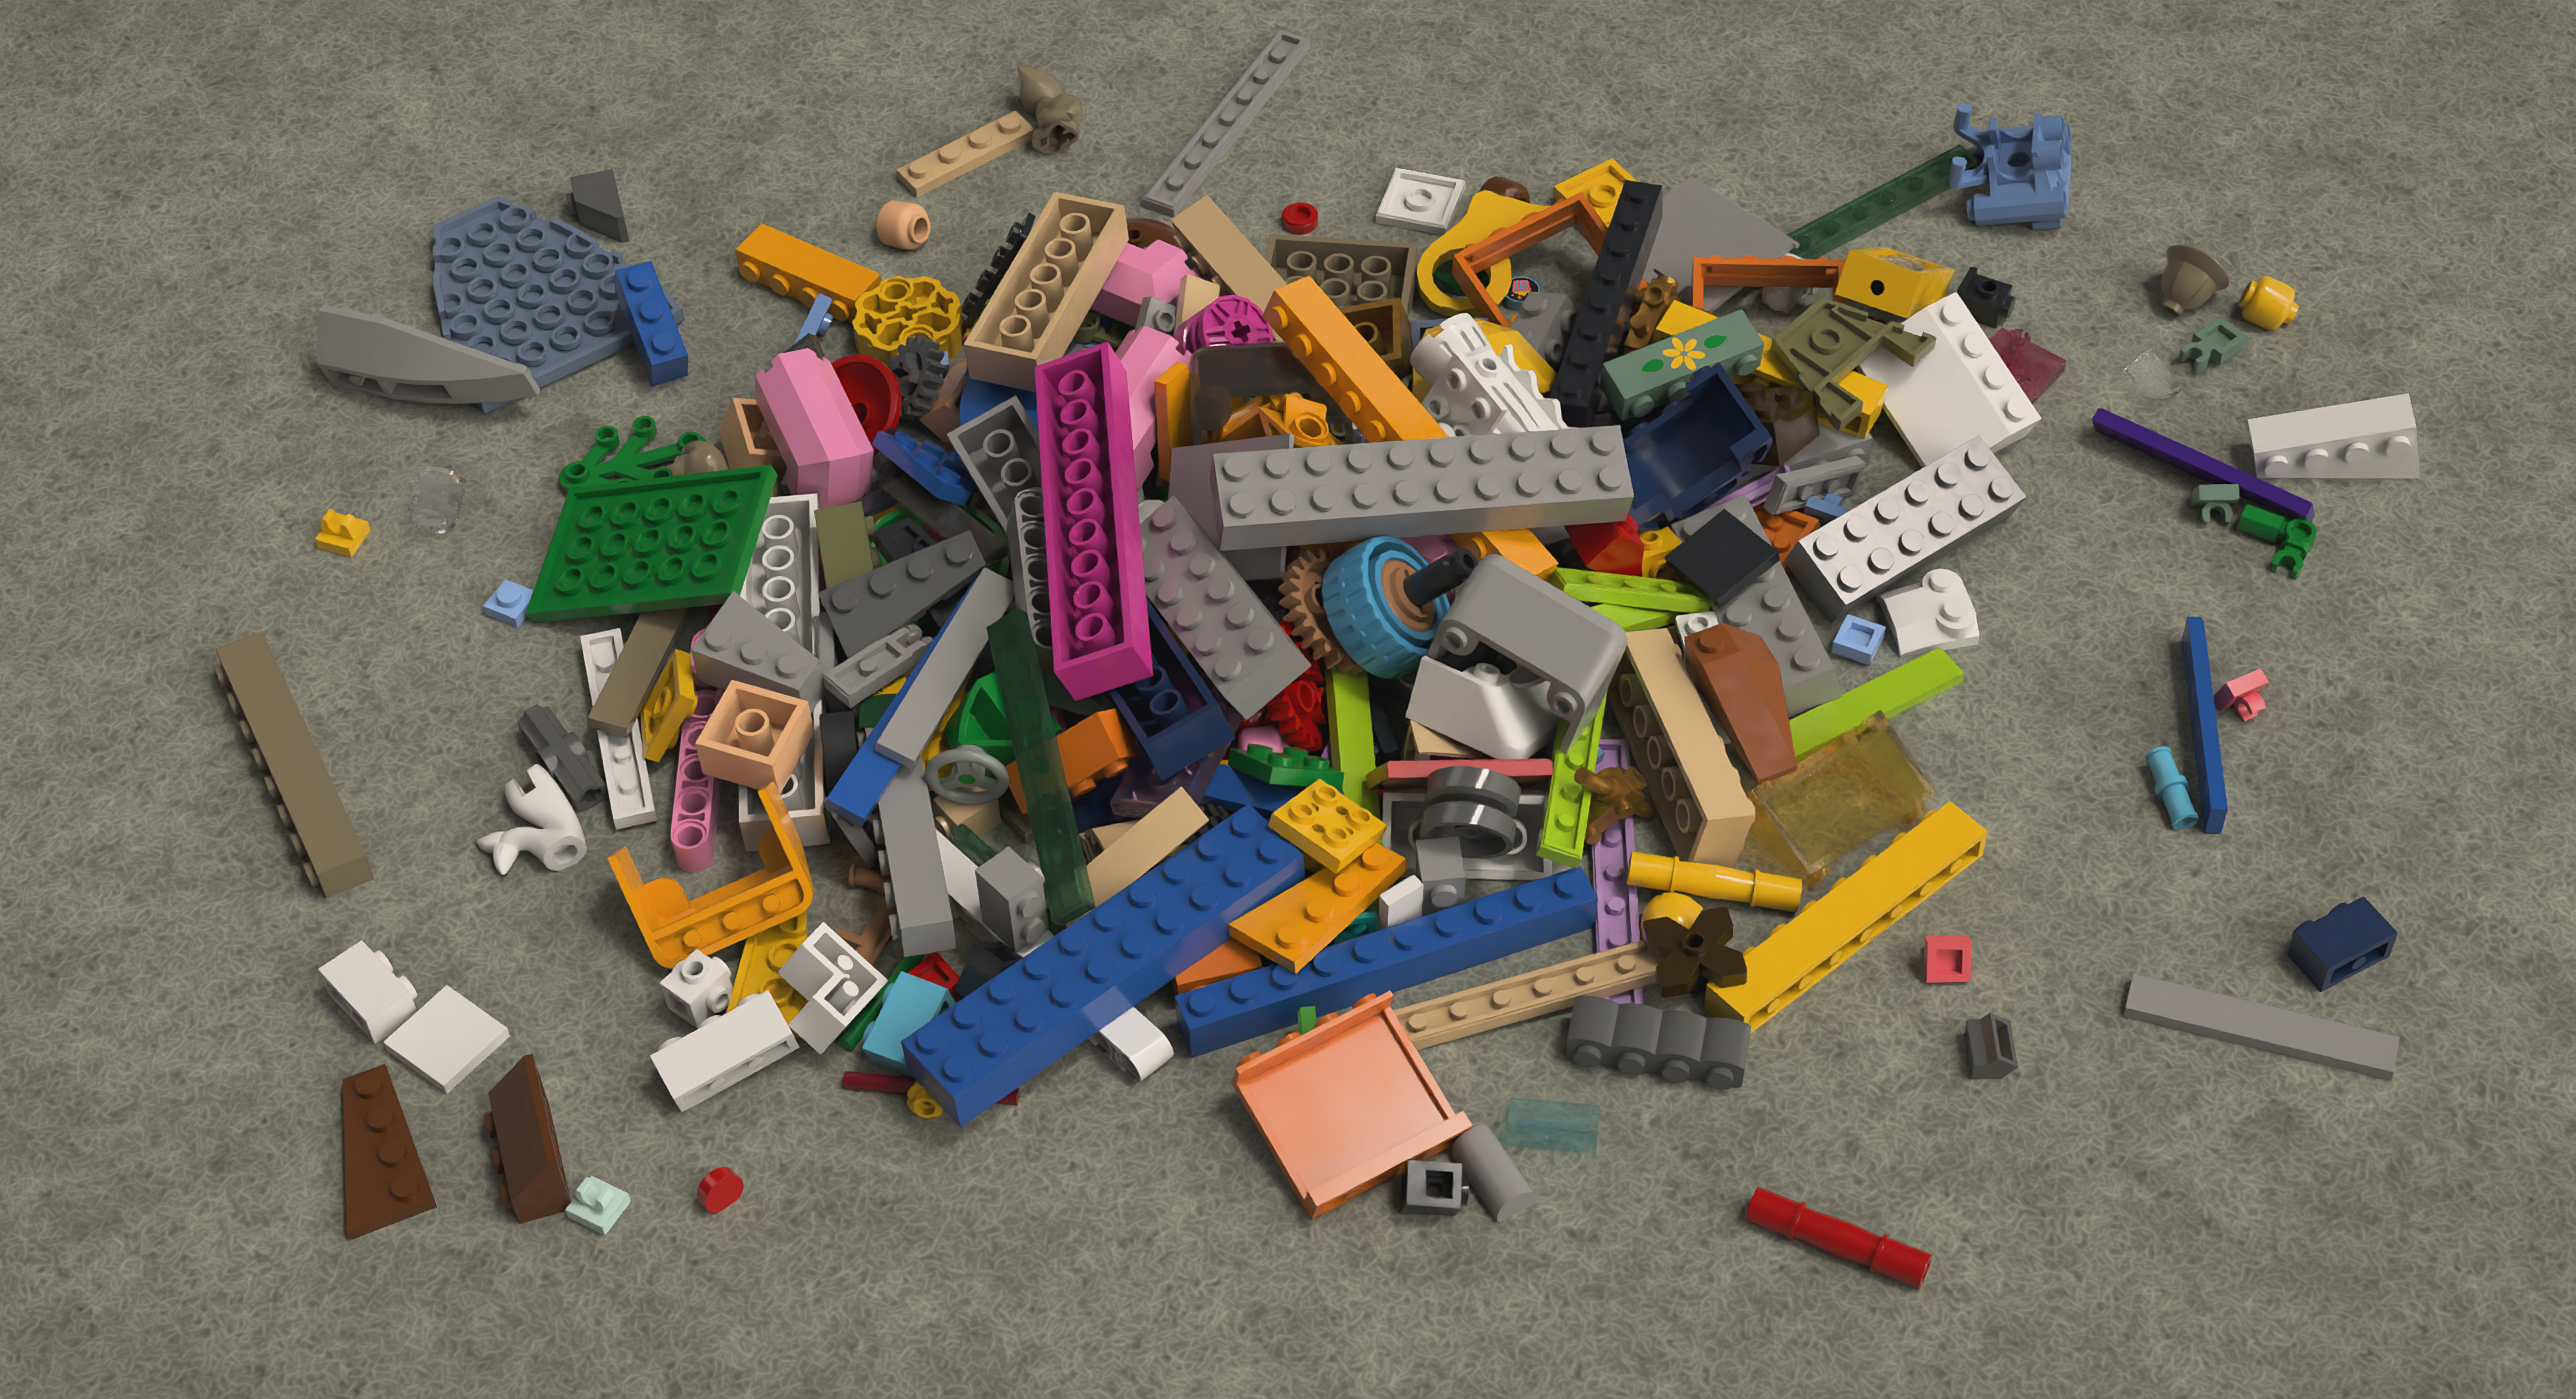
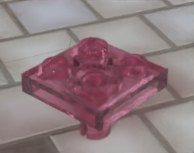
[1989,327,2067,405]

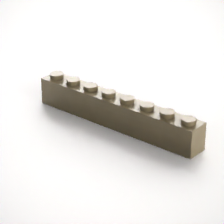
[214,631,374,899]

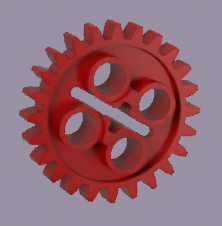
[1266,621,1330,753]

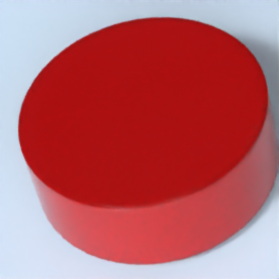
[1282,202,1318,235]
[696,1167,744,1214]

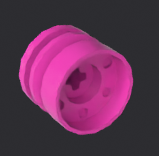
[1173,295,1273,391]

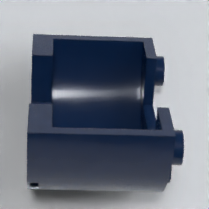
[1622,362,1772,532]

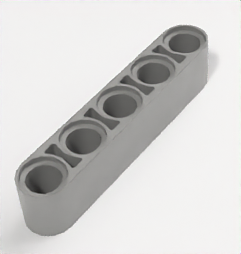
[1007,489,1054,674]

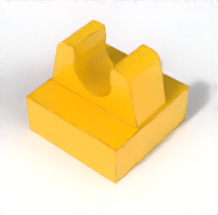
[315,509,371,557]

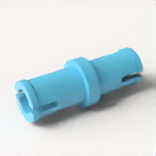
[2145,746,2199,829]

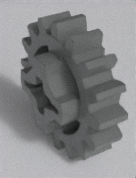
[889,335,946,420]

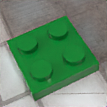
[1228,744,1344,789]

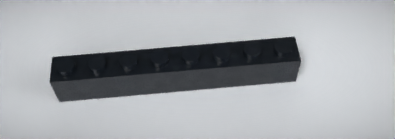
[1550,180,1662,428]

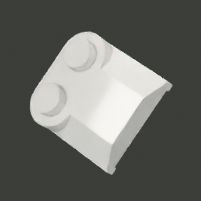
[1876,569,1979,658]

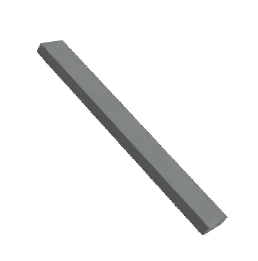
[1142,30,1310,217]

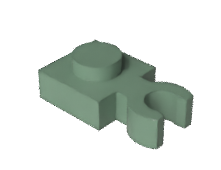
[2178,317,2248,374]

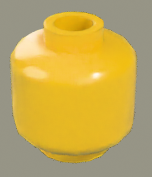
[2238,275,2299,331]

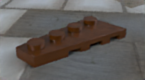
[342,1064,437,1240]

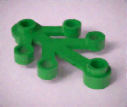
[559,416,706,491]

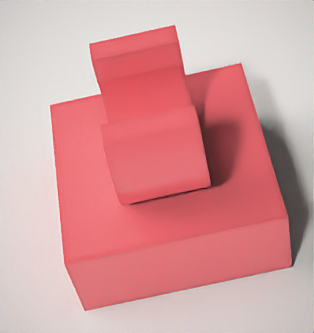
[2213,668,2269,721]
[1924,935,1972,983]

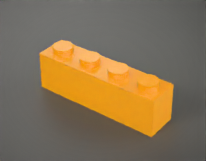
[735,224,882,323]

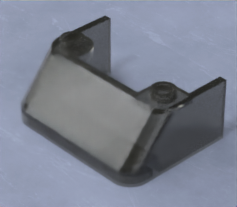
[1189,341,1353,446]

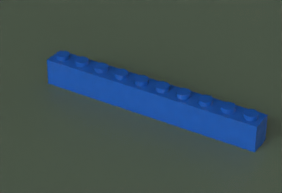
[1175,866,1598,1058]

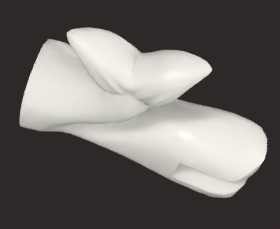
[476,764,587,875]

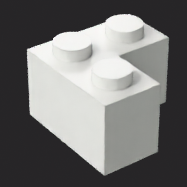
[777,922,888,1055]

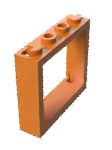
[1452,191,1648,354]
[1691,254,1846,309]

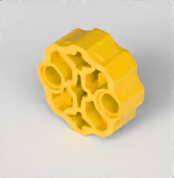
[852,276,964,367]

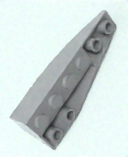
[317,305,541,404]

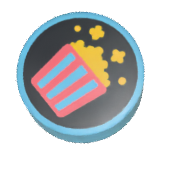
[1503,276,1540,311]

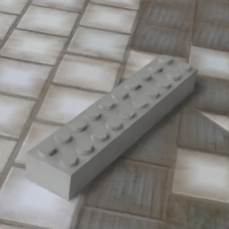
[1209,425,1634,551]

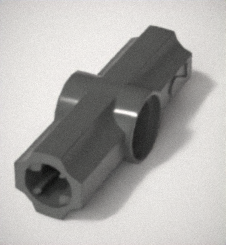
[517,704,608,810]

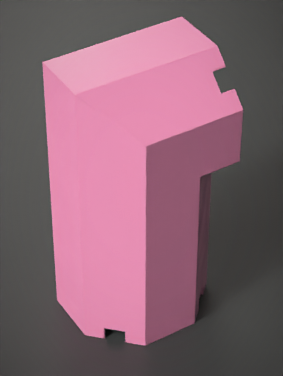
[1089,240,1201,329]
[1115,326,1201,490]
[755,348,874,509]

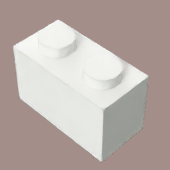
[318,940,417,1044]

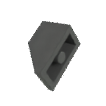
[566,169,629,243]

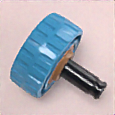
[1322,535,1478,679]

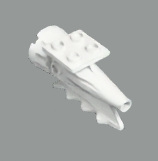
[1410,313,1576,437]

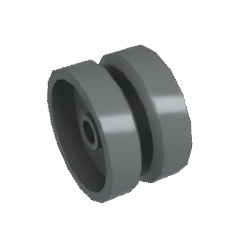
[1419,766,1521,859]

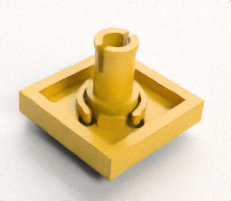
[1268,779,1387,873]

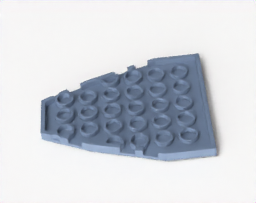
[432,196,685,414]

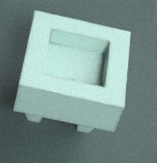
[565,1176,631,1236]

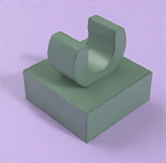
[2190,484,2239,524]

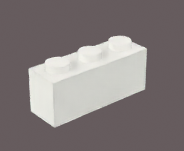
[650,991,800,1112]

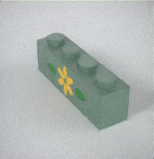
[1600,309,1764,421]

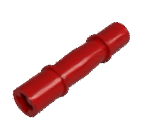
[1745,1187,1933,1289]

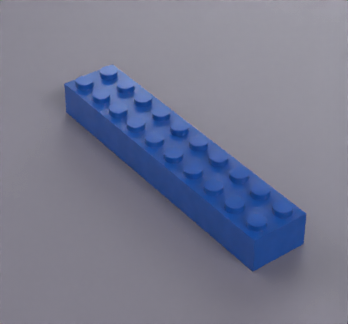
[901,804,1305,1128]

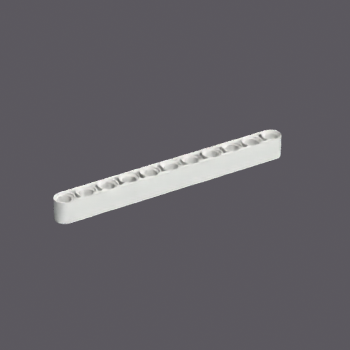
[862,813,1174,1083]

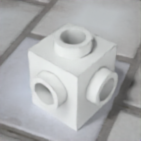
[659,949,733,1028]

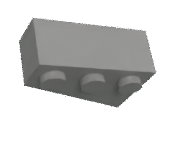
[691,591,826,712]

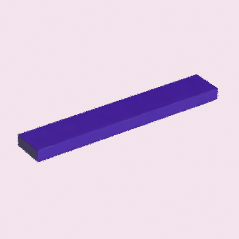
[2092,408,2315,522]

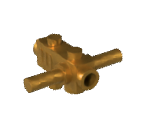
[1624,275,1714,355]
[1574,765,1657,848]

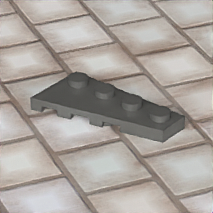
[819,530,987,659]

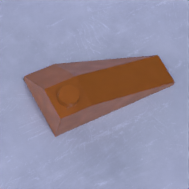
[1684,623,1797,786]

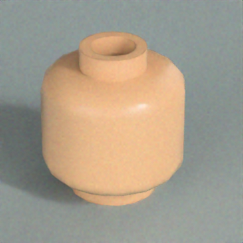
[875,200,931,250]

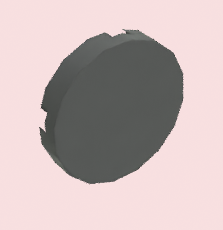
[823,798,879,869]

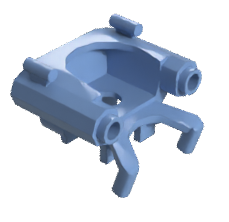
[1948,103,2072,230]

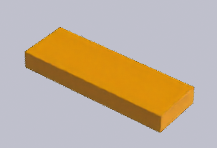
[1154,362,1193,481]

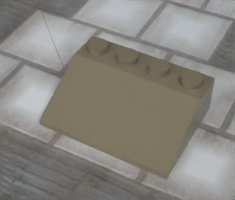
[1265,234,1417,316]

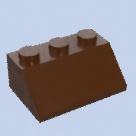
[484,1054,571,1224]

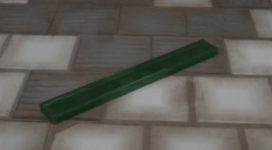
[1754,144,1982,290]
[986,608,1096,926]

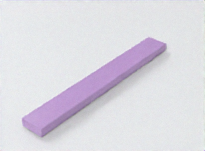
[1591,739,1644,1005]

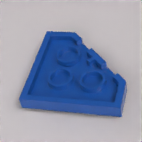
[872,431,976,506]

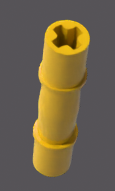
[1626,851,1802,913]

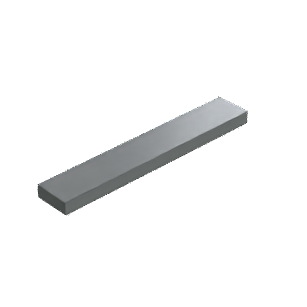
[874,567,1015,769]
[2123,974,2400,1081]

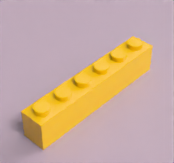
[1653,300,1888,439]

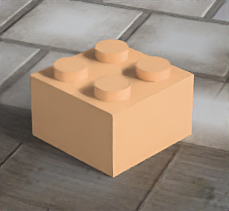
[695,680,815,794]

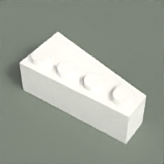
[2248,393,2420,478]

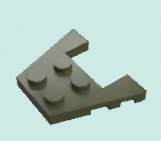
[1771,297,1937,431]

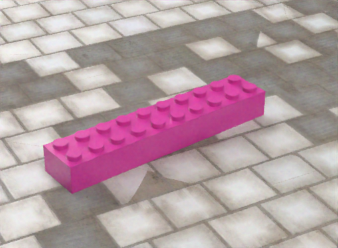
[1034,341,1153,701]

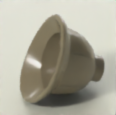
[2160,244,2229,317]

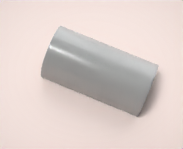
[1451,1125,1537,1223]

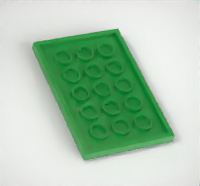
[525,465,778,623]

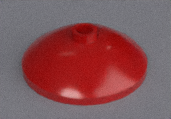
[831,354,901,457]

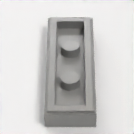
[1763,456,1866,515]

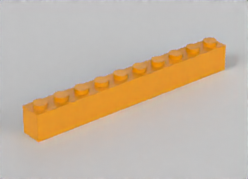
[1262,275,1558,582]

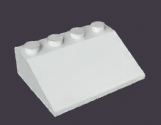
[1856,292,2041,468]

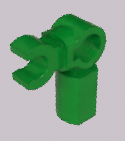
[2237,504,2317,580]

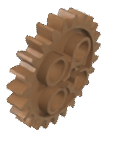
[1278,548,1368,675]

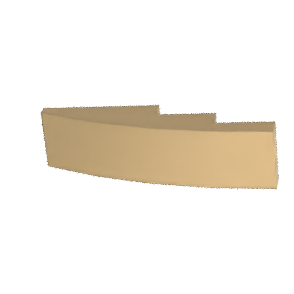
[1046,786,1209,927]

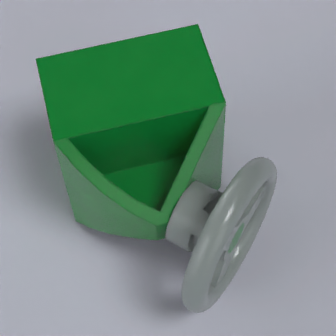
[925,663,1062,804]

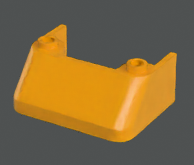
[607,780,814,969]

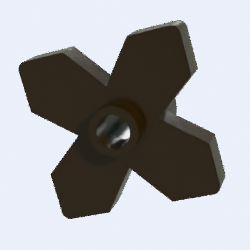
[1643,907,1747,998]

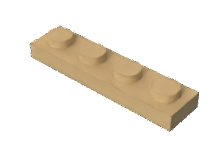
[896,110,1035,197]

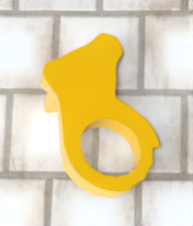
[1417,190,1554,317]

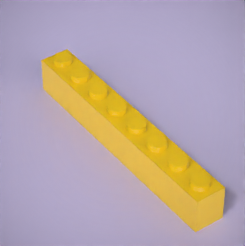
[1704,801,1988,1034]

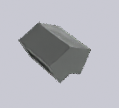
[1964,1013,2018,1079]

